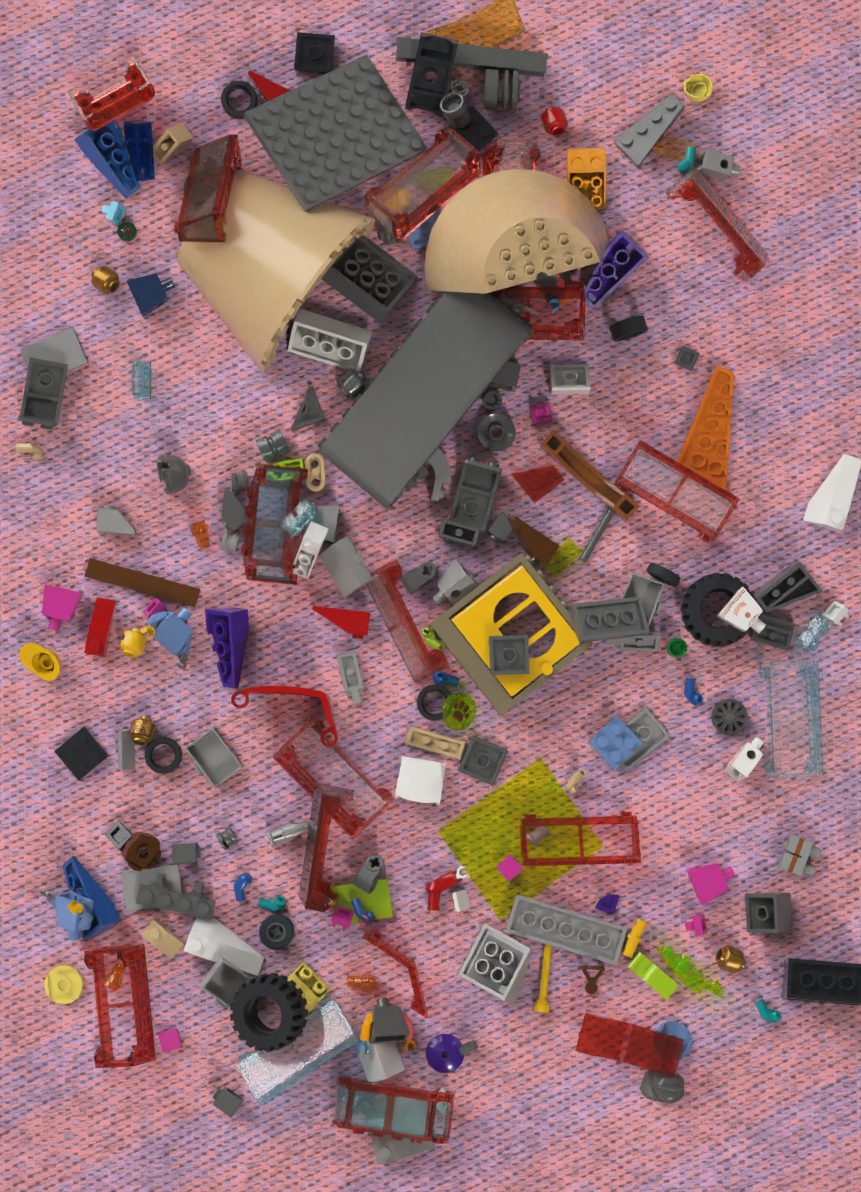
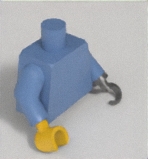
[140,607,192,669]
[39,889,93,940]

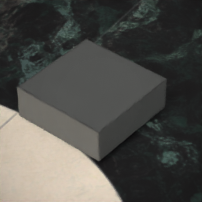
[674,346,700,371]

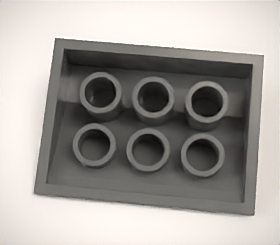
[321,236,418,324]

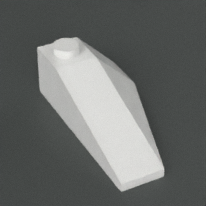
[803,454,861,532]
[184,917,265,976]

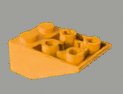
[567,148,606,210]

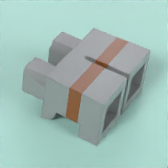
[777,834,822,876]

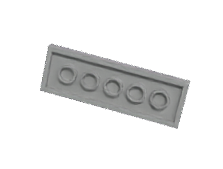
[505,894,627,966]

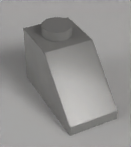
[96,505,137,536]

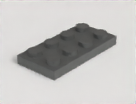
[569,597,650,643]

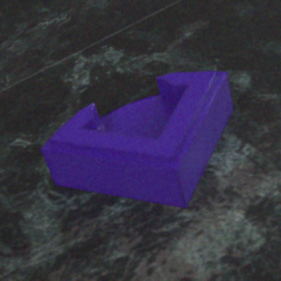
[595,894,620,914]

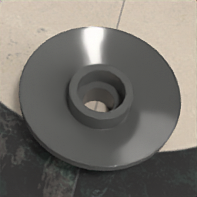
[477,413,516,451]

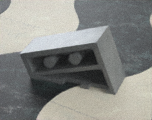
[753,561,823,613]

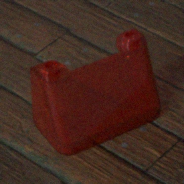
[68,56,155,130]

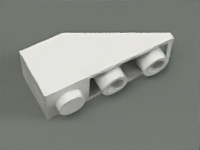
[290,521,329,579]

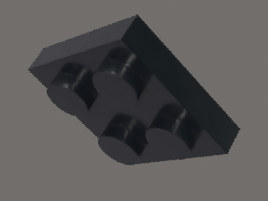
[294,32,335,74]
[445,106,498,159]
[54,727,109,781]

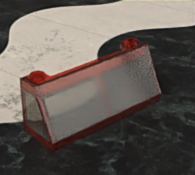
[174,134,242,243]
[299,783,354,913]

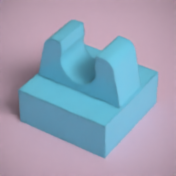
[101,201,126,226]

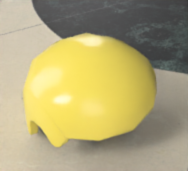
[684,74,713,102]

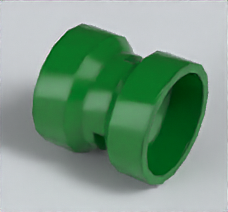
[666,638,687,658]

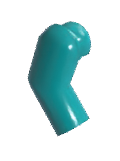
[677,147,696,174]
[257,896,286,913]
[755,999,782,1023]

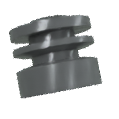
[484,69,520,111]

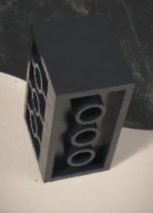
[782,958,861,1006]

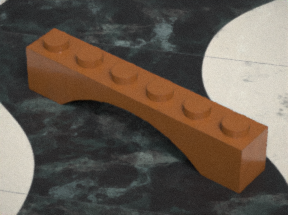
[540,430,640,522]

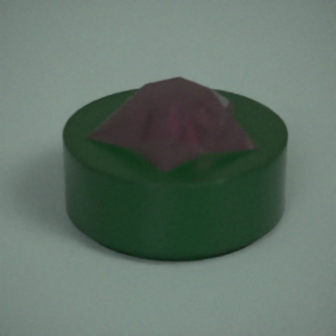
[117,222,137,242]

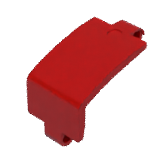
[231,686,338,747]

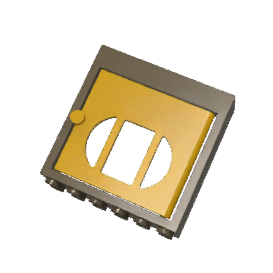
[430,553,593,716]

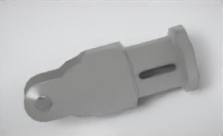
[498,292,540,327]
[266,821,310,848]

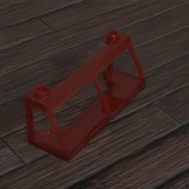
[489,281,586,341]
[520,812,641,866]
[84,944,156,1068]

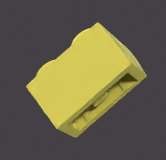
[287,962,331,1013]

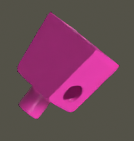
[42,584,83,631]
[686,863,736,905]

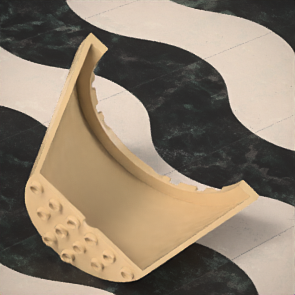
[424,169,610,294]
[176,171,377,373]

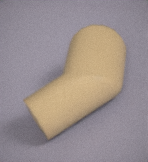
[15,443,44,460]
[566,769,587,795]

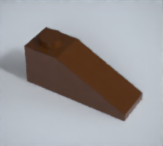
[507,514,559,565]

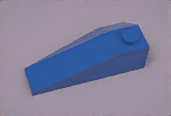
[74,114,140,199]
[63,856,121,942]

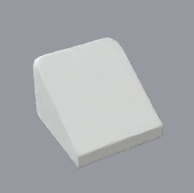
[452,889,470,912]

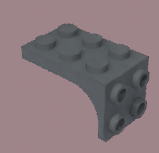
[18,357,68,430]
[449,457,502,532]

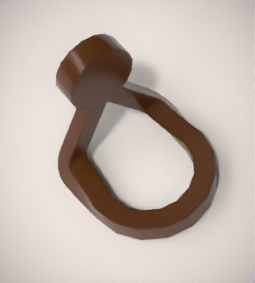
[581,965,605,994]

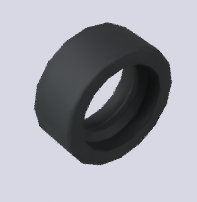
[221,81,258,119]
[609,315,648,342]
[417,684,453,721]
[145,737,182,774]

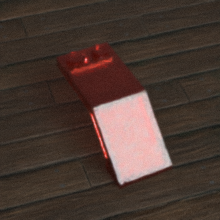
[362,928,428,1018]
[575,1013,685,1077]

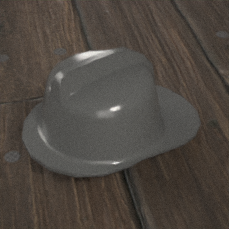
[640,1069,684,1103]

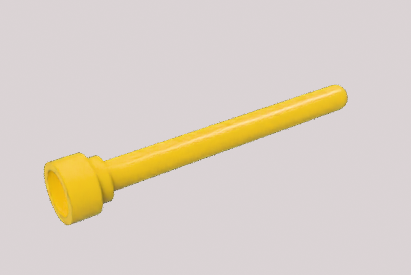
[534,944,552,1013]

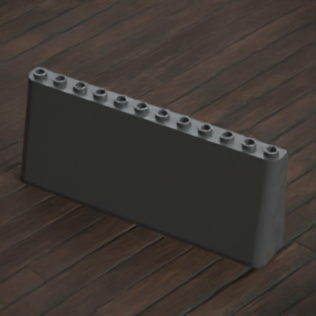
[318,291,535,510]

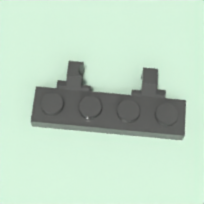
[136,873,216,920]

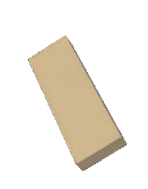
[405,726,465,760]

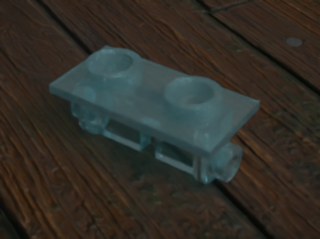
[132,361,152,401]
[280,499,318,538]
[796,613,831,654]

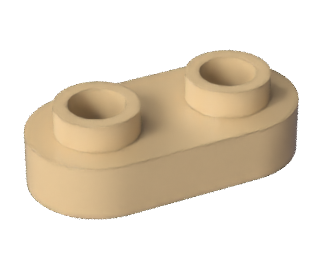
[305,453,326,492]

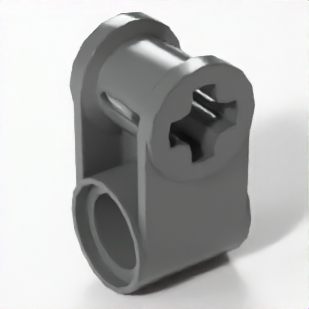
[400,562,437,595]
[352,854,385,894]

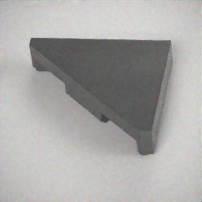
[291,387,325,432]

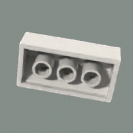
[287,309,373,372]

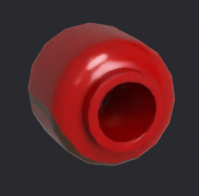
[541,106,568,136]

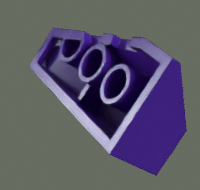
[581,230,649,310]
[205,608,249,689]

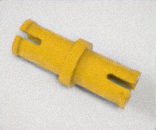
[621,918,648,958]

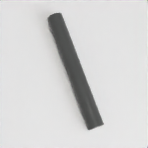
[580,509,614,562]

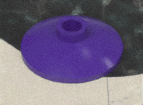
[426,1034,464,1073]

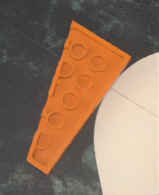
[673,365,734,493]

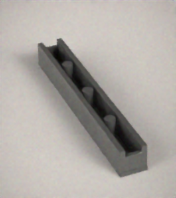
[395,37,548,77]

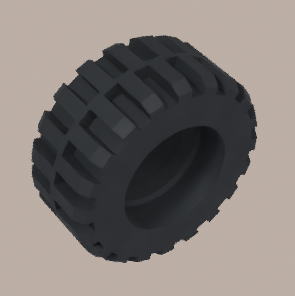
[681,573,754,647]
[230,973,308,1052]

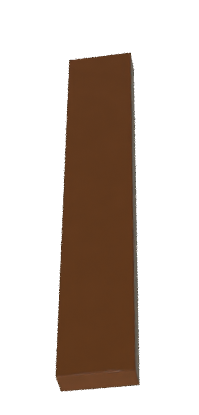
[85,558,201,608]

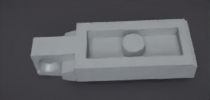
[605,631,660,652]
[336,651,364,706]

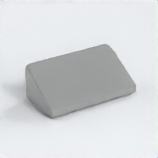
[118,731,135,770]

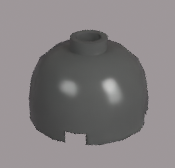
[157,455,191,494]

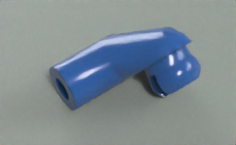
[433,671,460,687]
[684,678,703,705]
[234,874,252,901]
[351,898,376,924]

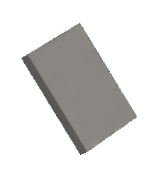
[20,327,88,372]
[620,707,671,773]
[121,864,183,912]

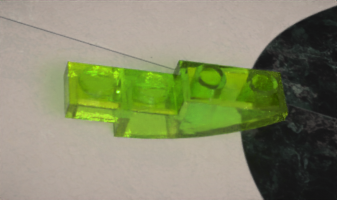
[656,944,724,997]

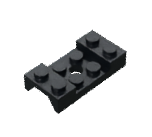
[405,32,459,117]

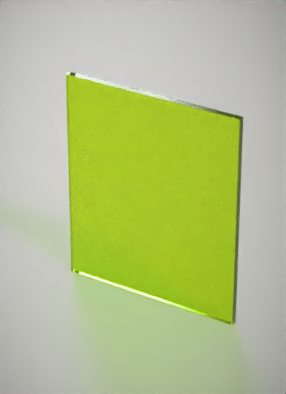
[438,758,603,920]

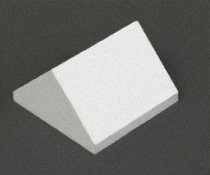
[550,364,591,395]
[356,1041,405,1083]

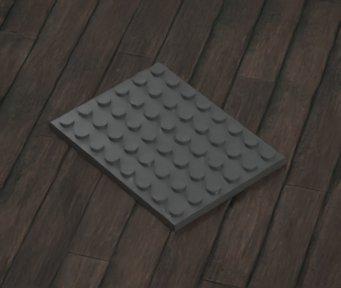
[243,55,427,212]

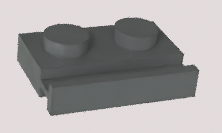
[750,614,796,651]

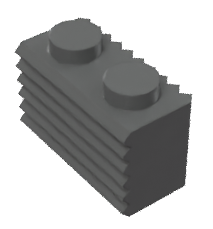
[438,518,480,548]

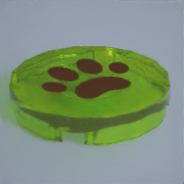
[442,692,476,731]

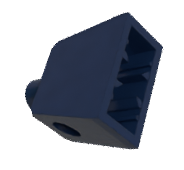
[127,273,176,317]

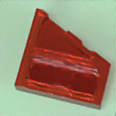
[512,465,565,504]

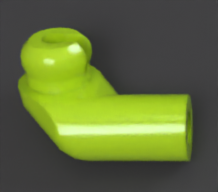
[421,626,445,652]

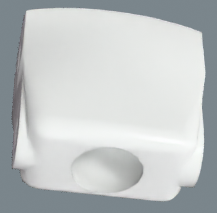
[395,756,446,805]

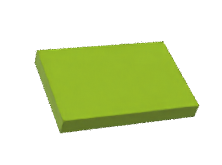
[330,879,393,925]

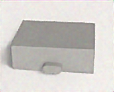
[319,536,373,598]
[622,572,665,627]
[185,727,243,788]
[200,956,253,1008]

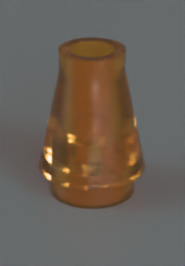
[190,520,211,549]
[103,961,127,992]
[347,974,376,993]

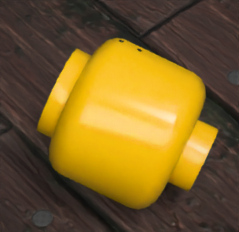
[119,628,147,658]

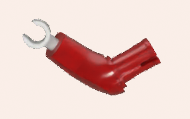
[425,866,470,911]

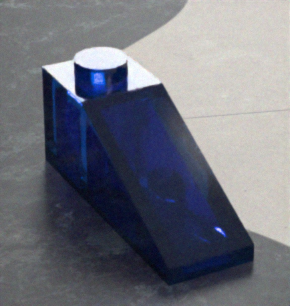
[124,120,155,181]

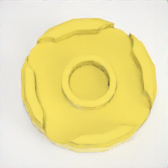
[44,965,84,1004]

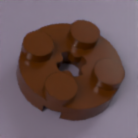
[122,832,161,871]

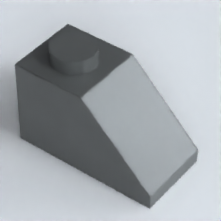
[221,488,253,533]

